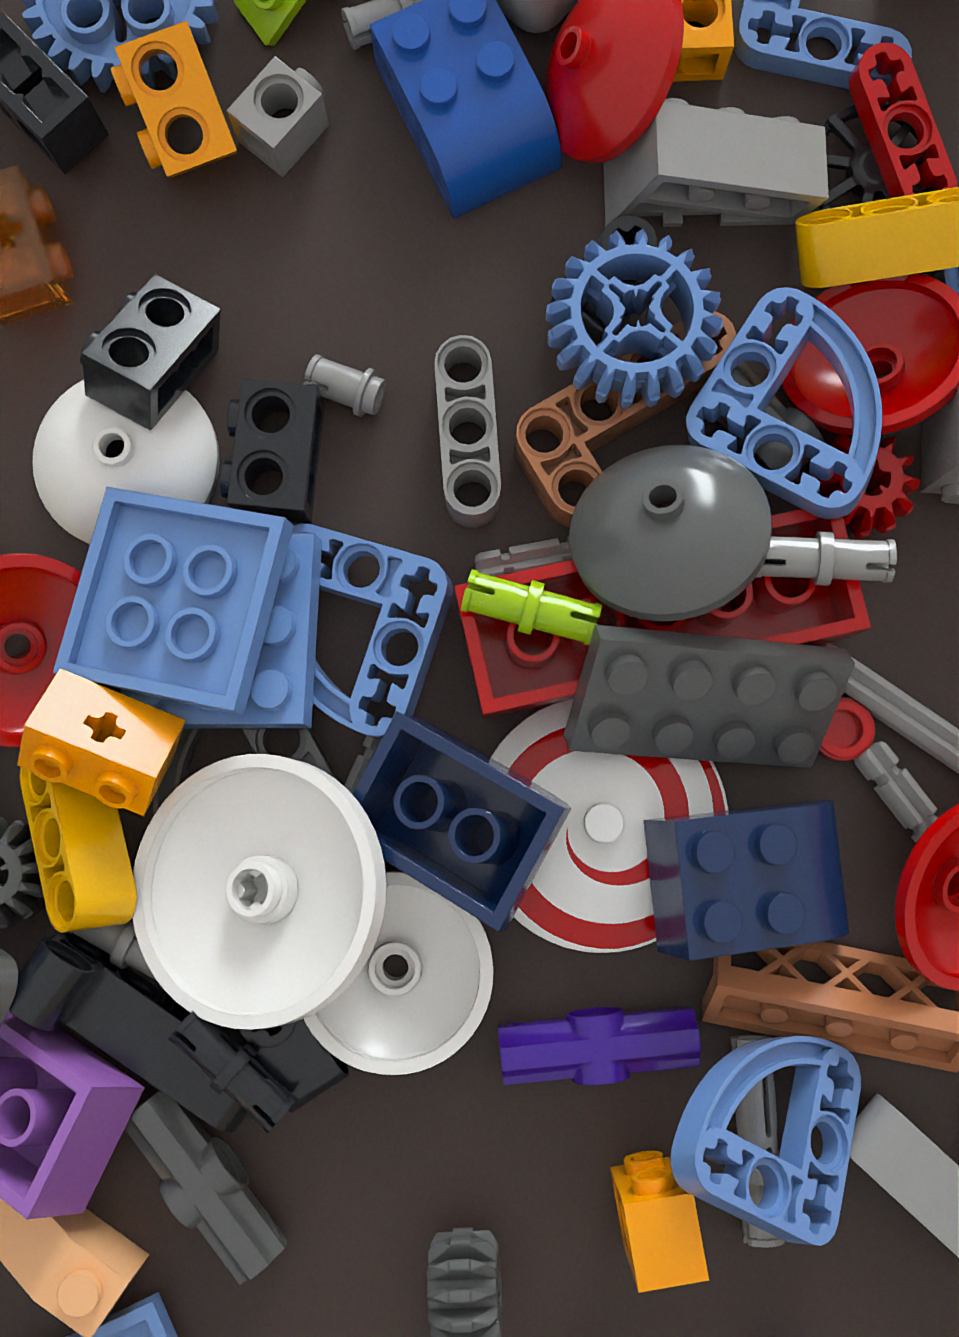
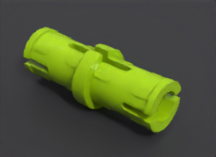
[461,569,602,646]

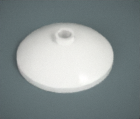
[32,380,220,545]
[304,871,493,1075]

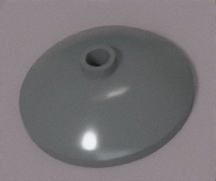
[569,444,772,621]

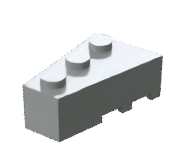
[603,98,829,228]

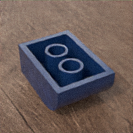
[352,711,572,932]
[644,800,849,961]

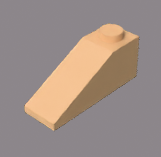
[0,1198,150,1337]

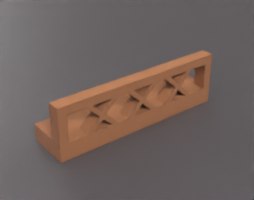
[702,941,959,1073]

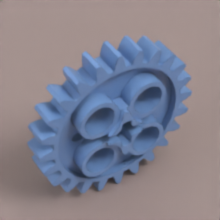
[22,0,219,93]

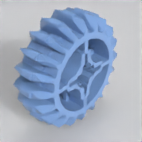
[545,229,723,409]

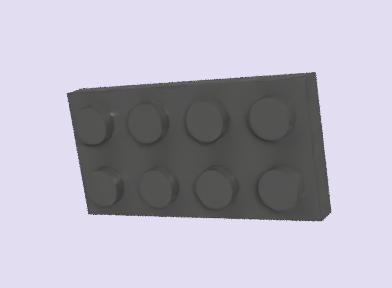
[564,625,855,768]

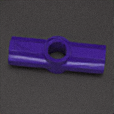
[498,1006,701,1085]

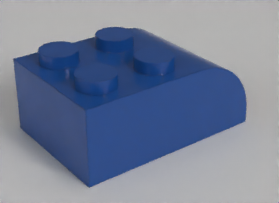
[370,0,562,219]

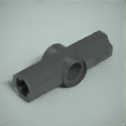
[125,1091,288,1285]

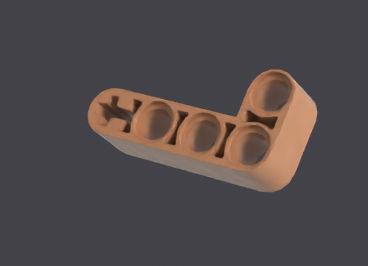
[515,311,737,528]

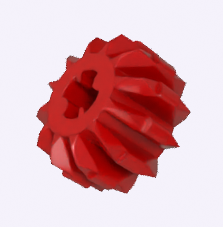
[813,435,921,539]

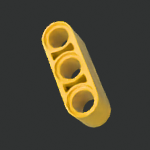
[795,187,959,288]
[20,767,137,933]

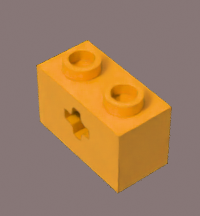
[17,669,186,816]

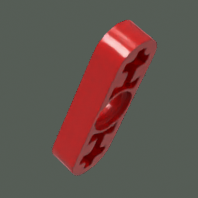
[849,43,957,198]

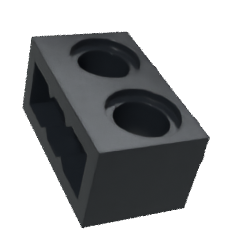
[0,11,109,175]
[80,274,221,431]
[220,379,325,524]

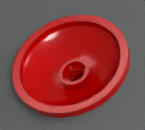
[544,0,684,164]
[782,273,959,436]
[0,553,113,747]
[895,804,959,991]

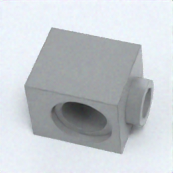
[226,56,329,177]

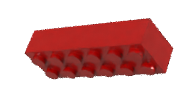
[454,509,871,720]

